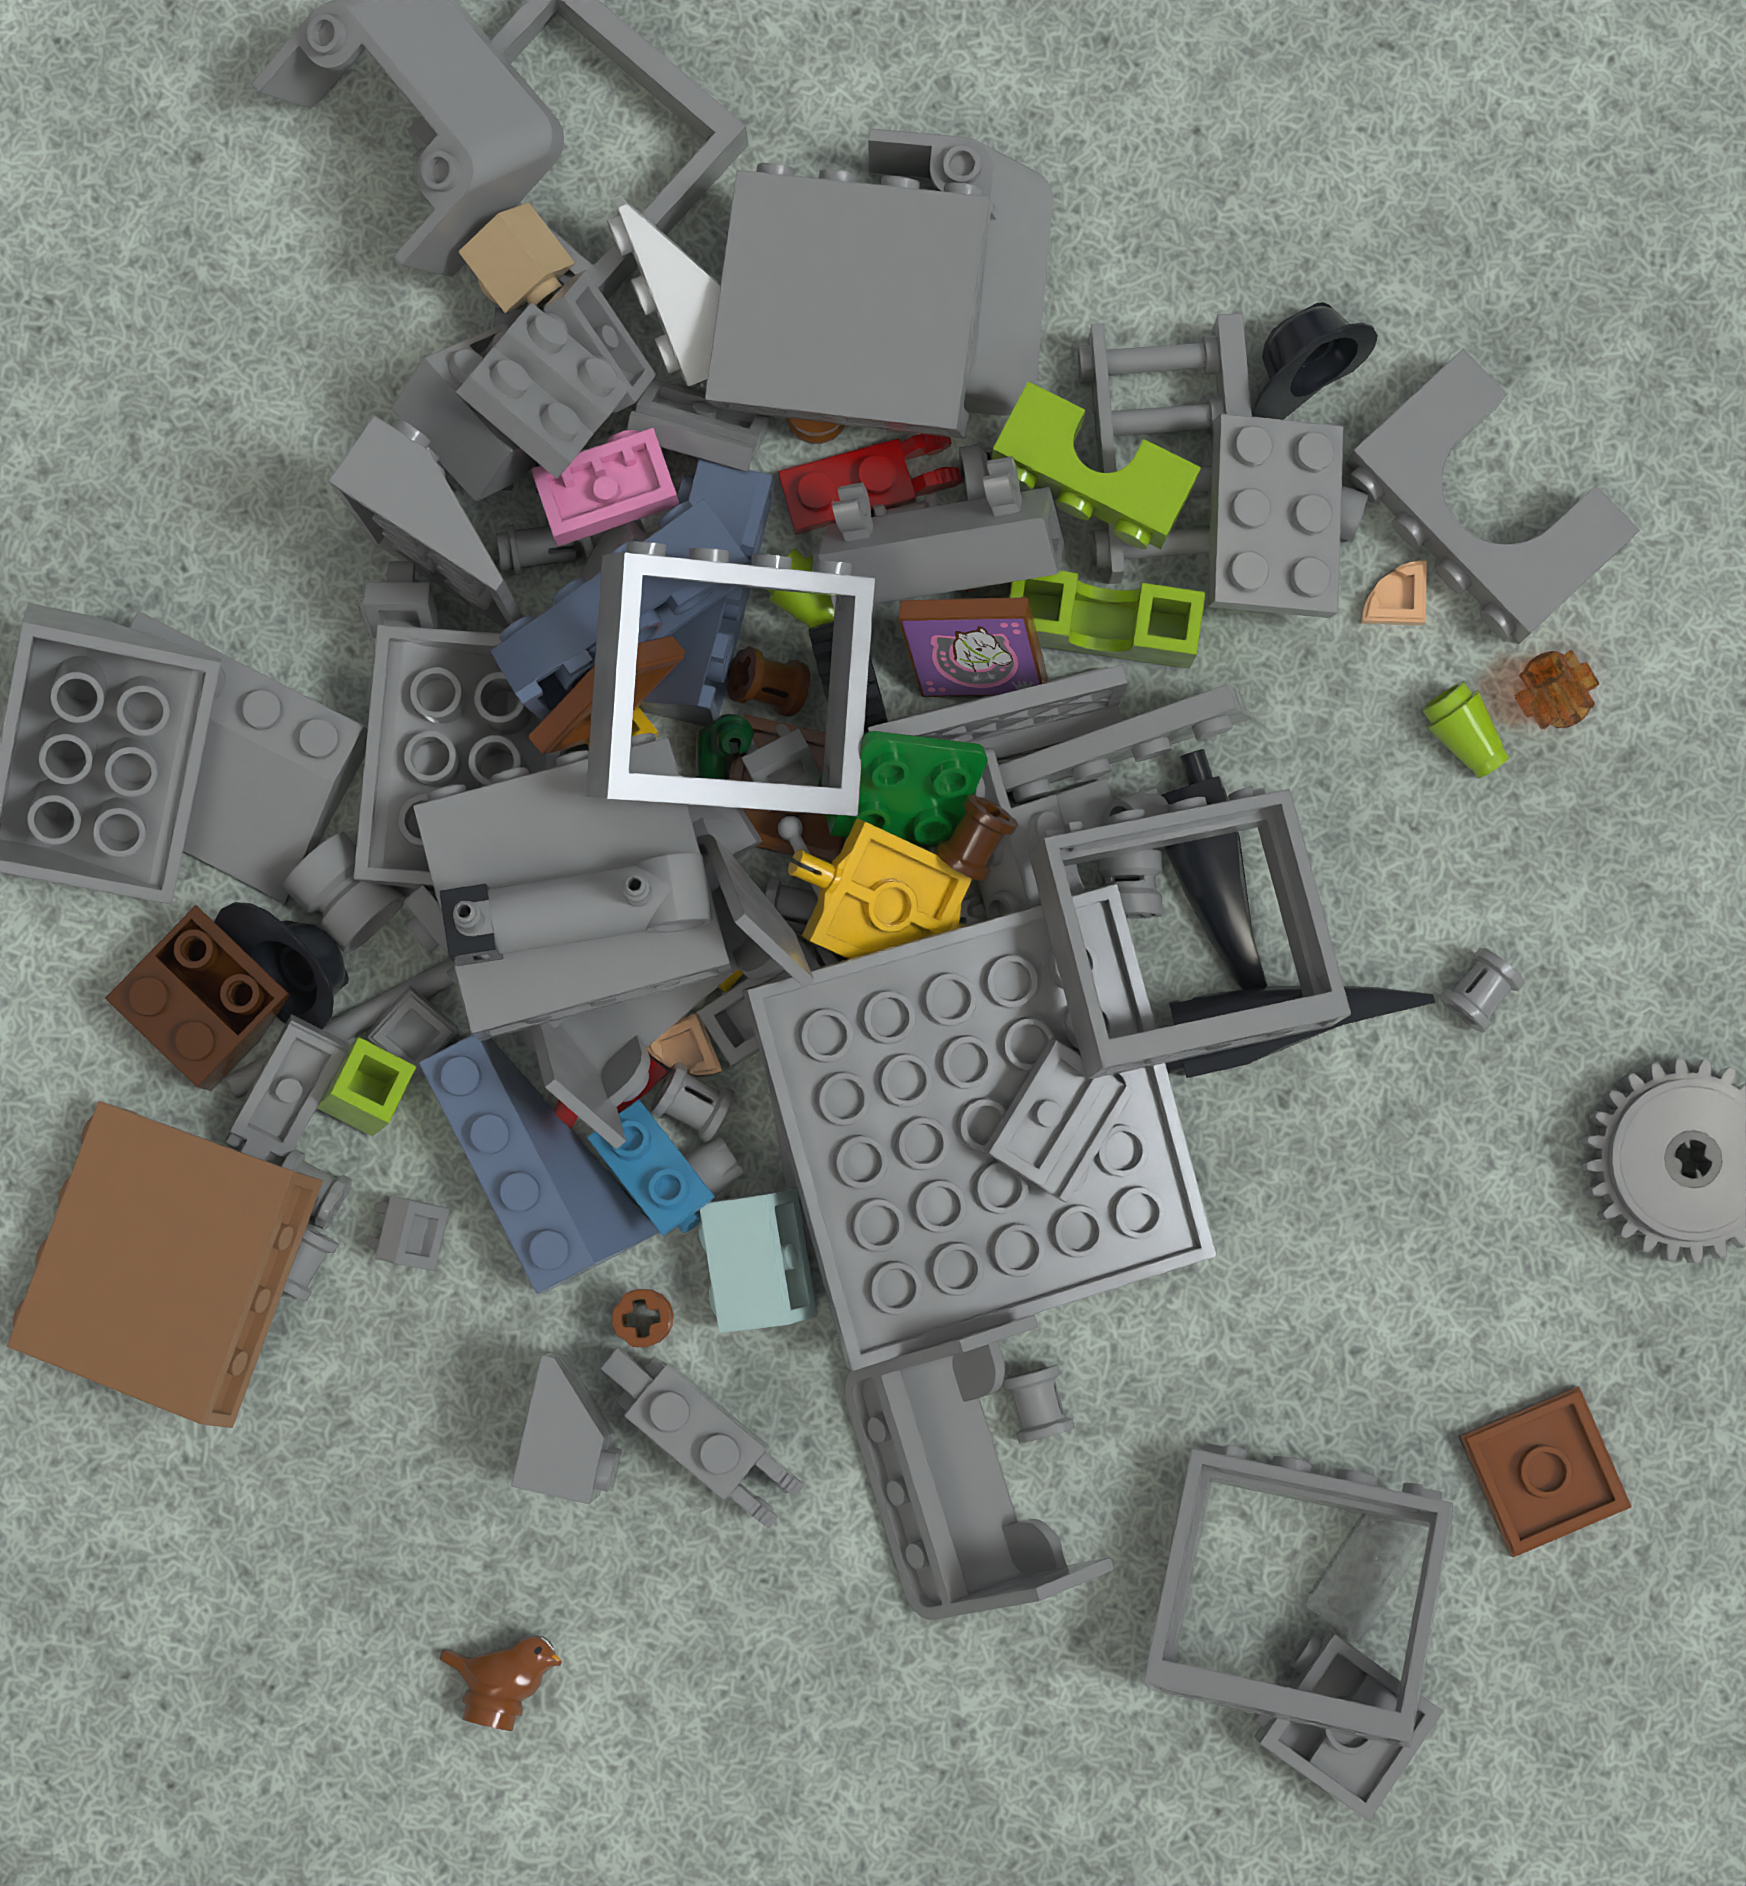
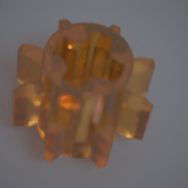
[1514,650,1599,730]

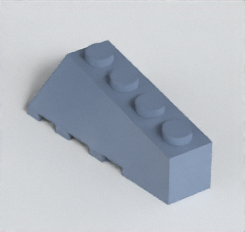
[640,458,775,726]
[490,498,751,721]
[419,1034,660,1294]

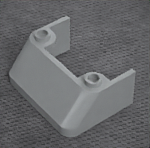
[252,0,564,277]
[868,128,1053,416]
[530,834,814,1149]
[845,1315,1114,1620]

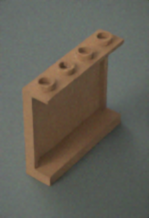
[7,1101,323,1428]

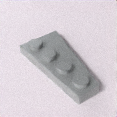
[998,683,1252,804]

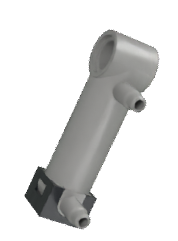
[439,853,712,966]

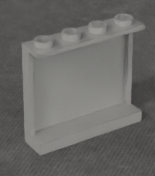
[705,163,998,439]
[413,733,733,1041]

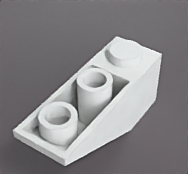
[607,195,721,386]

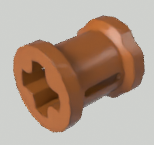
[612,1289,674,1348]

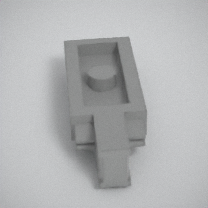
[225,1014,349,1165]

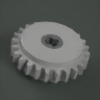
[1580,1058,1746,1263]

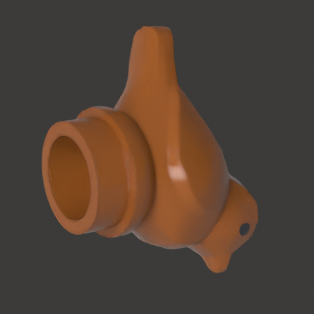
[440,1635,562,1731]

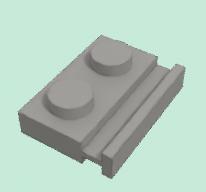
[627,379,771,472]
[982,1040,1135,1203]

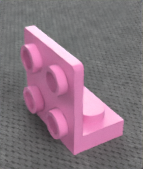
[531,428,680,546]

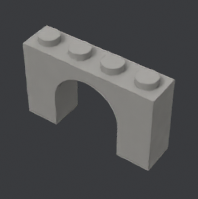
[1346,349,1640,644]

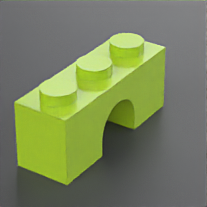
[991,381,1201,549]
[1009,570,1206,669]

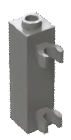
[813,456,1064,610]

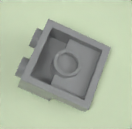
[456,302,630,479]
[1253,1628,1444,1821]

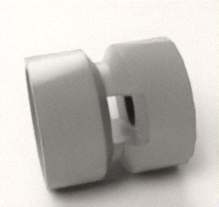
[283,832,406,954]

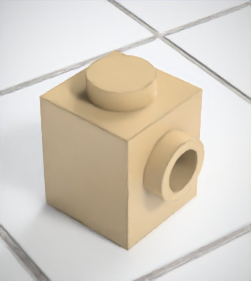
[458,202,576,313]

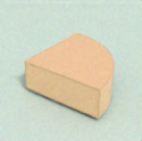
[1360,560,1427,626]
[647,1013,723,1076]

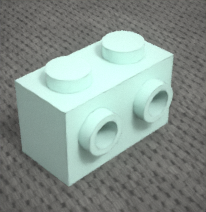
[699,1188,817,1333]

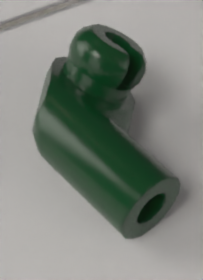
[695,714,753,780]

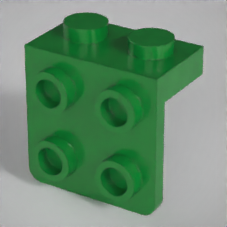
[818,731,988,848]

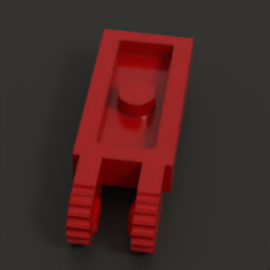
[778,434,963,535]

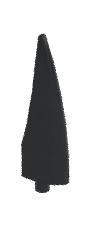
[1161,749,1268,990]
[1165,986,1435,1078]

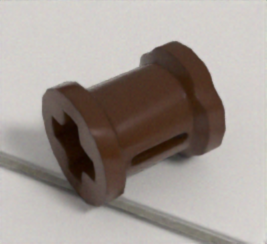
[727,646,811,717]
[935,794,1018,881]

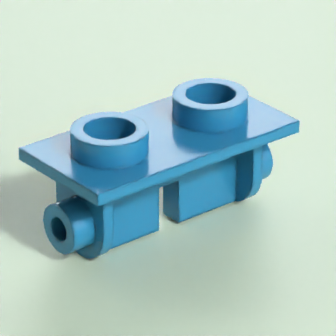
[587,1099,715,1236]

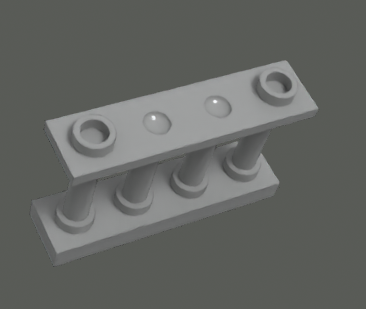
[1077,313,1252,584]

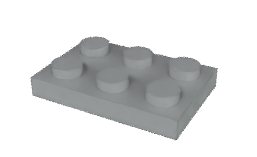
[1207,413,1344,618]

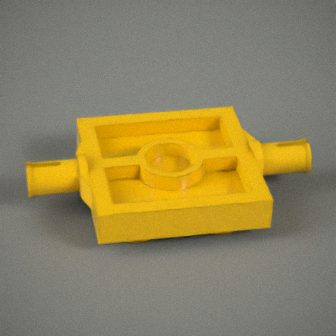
[788,818,972,959]

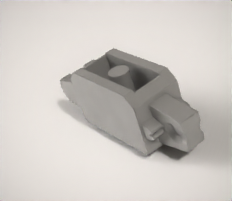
[600,1347,805,1528]

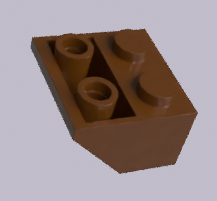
[105,905,290,1091]

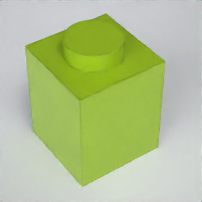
[317,1037,416,1137]

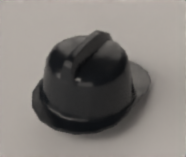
[1252,302,1378,420]
[214,902,349,1029]

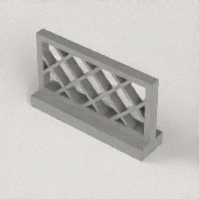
[864,664,1128,761]

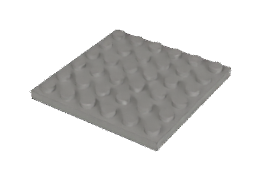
[743,884,1217,1371]

